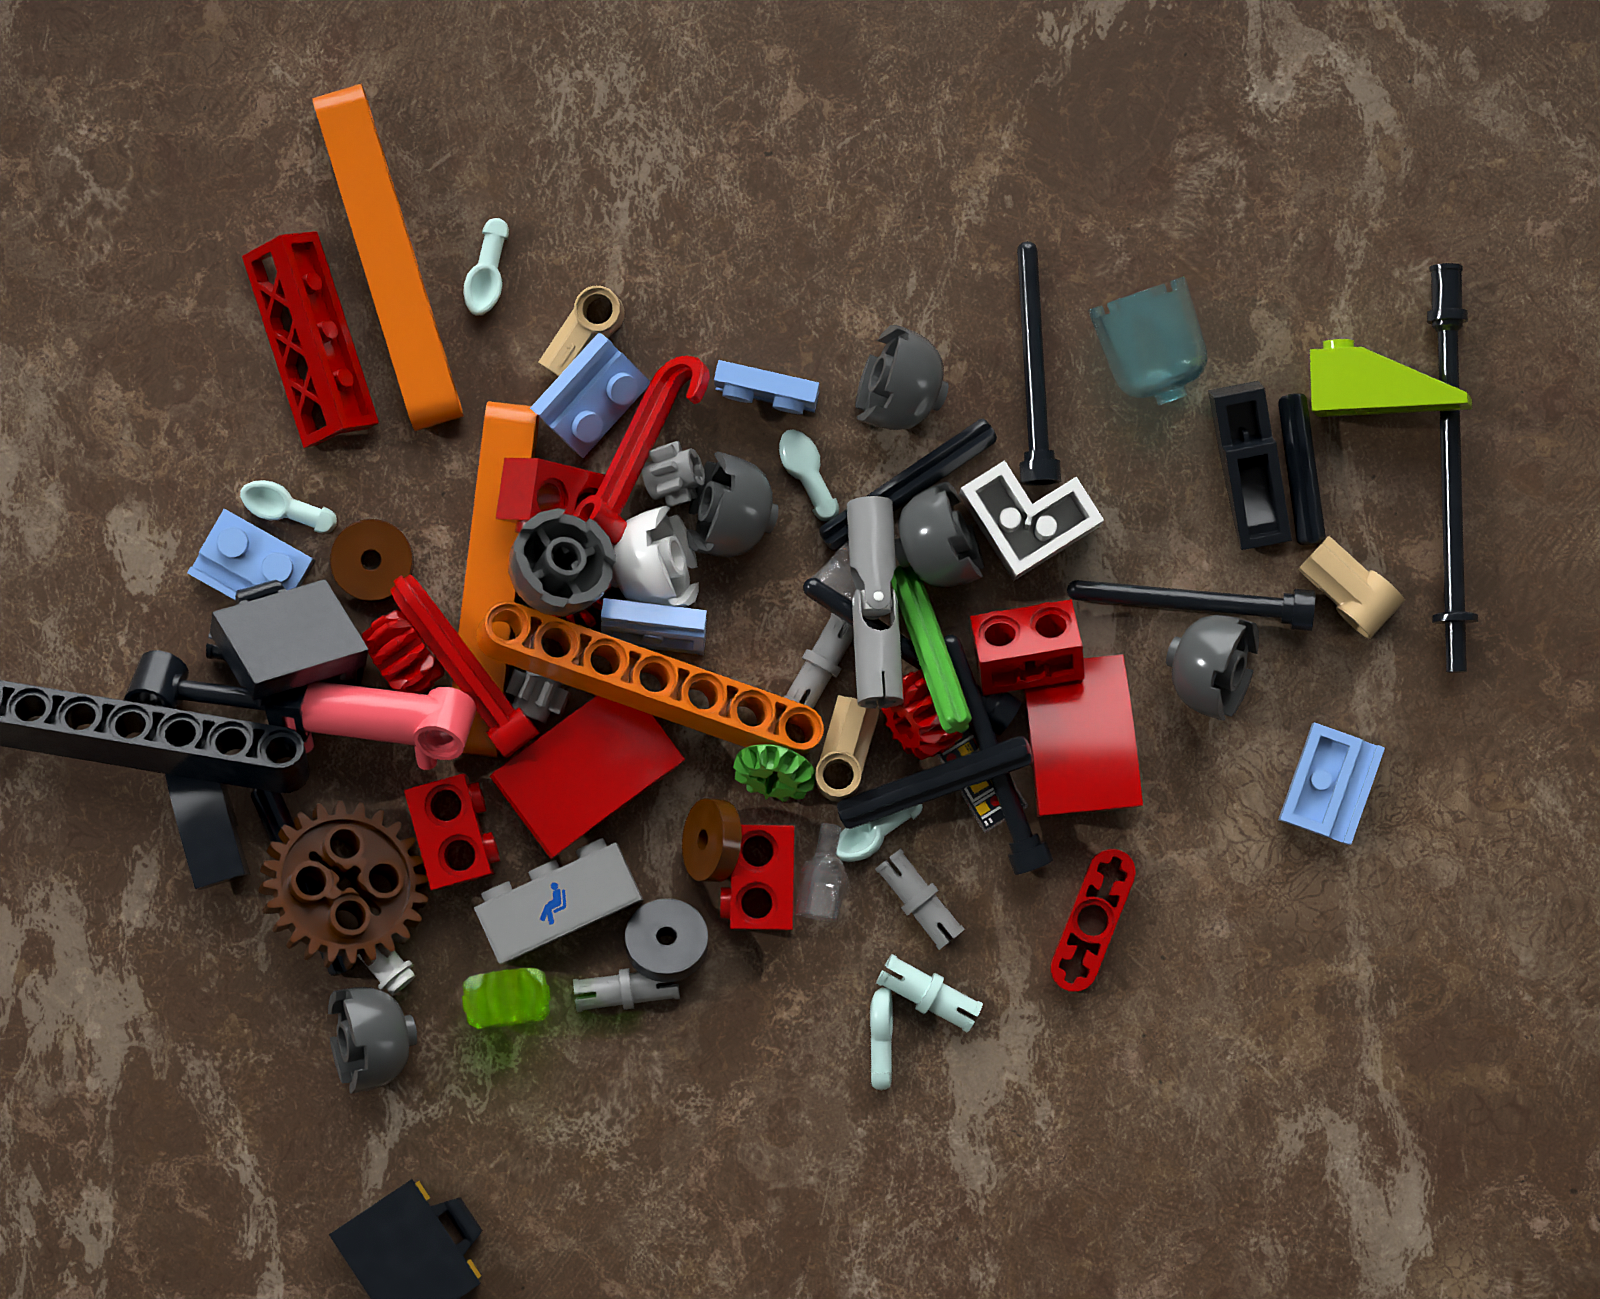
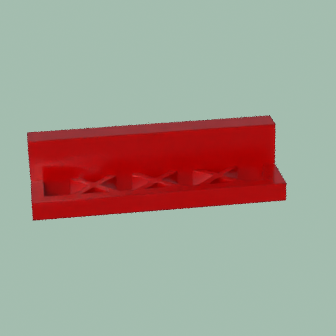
[242,231,379,448]

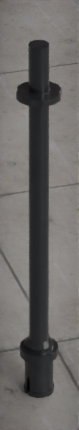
[1427,263,1478,673]

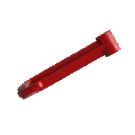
[573,356,710,545]
[390,574,540,758]

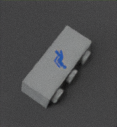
[474,838,643,964]

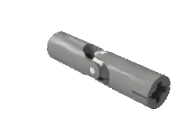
[847,496,904,709]

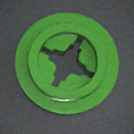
[733,744,816,802]

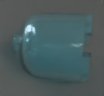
[1088,276,1208,405]

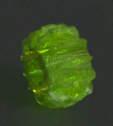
[462,968,551,1029]

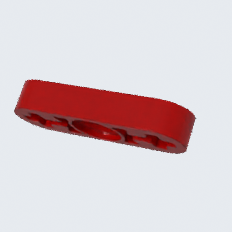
[1050,849,1136,992]

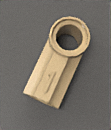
[538,286,625,376]
[1298,536,1405,639]
[815,695,881,802]

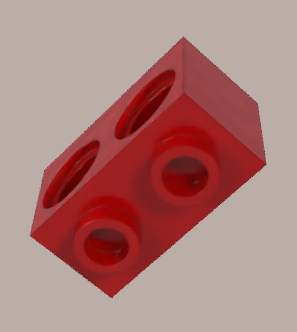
[495,458,605,533]
[970,599,1085,696]
[404,773,500,891]
[720,825,795,930]

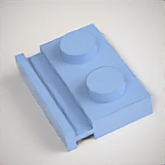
[530,332,650,458]
[714,360,819,414]
[187,509,315,600]
[601,598,707,655]
[1278,722,1385,845]

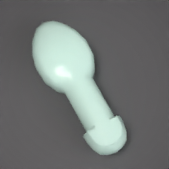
[463,218,509,316]
[779,429,839,522]
[240,480,337,534]
[835,804,923,862]
[870,988,893,1090]

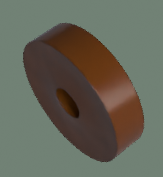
[330,519,414,602]
[682,798,742,882]

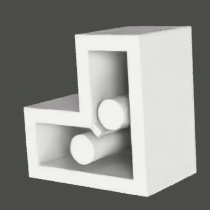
[959,460,1104,581]

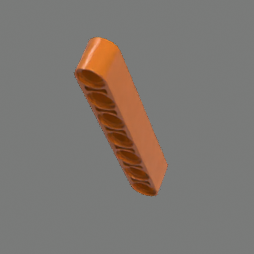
[312,84,464,431]
[452,401,539,757]
[476,601,824,757]

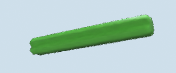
[891,565,972,734]

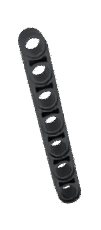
[0,680,310,793]

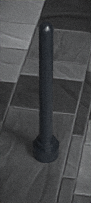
[1017,241,1061,486]
[803,578,1022,735]
[1067,580,1315,631]
[944,635,1053,875]

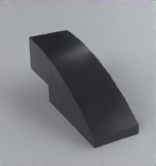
[1208,381,1292,550]
[165,741,251,890]

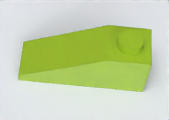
[1310,339,1472,417]

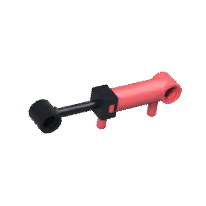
[124,650,477,770]

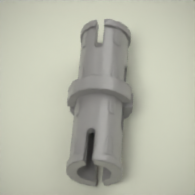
[784,613,854,709]
[875,848,965,950]
[573,968,680,1012]

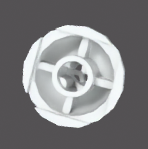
[610,506,699,607]

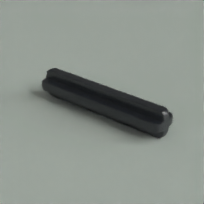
[1278,393,1326,545]

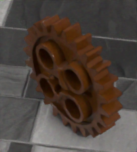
[259,801,429,969]

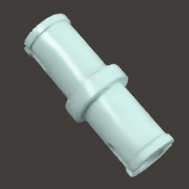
[876,954,983,1032]

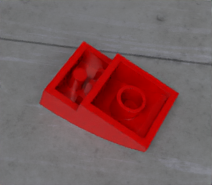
[1023,654,1143,817]
[490,696,685,859]

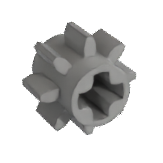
[642,441,705,507]
[505,669,571,724]

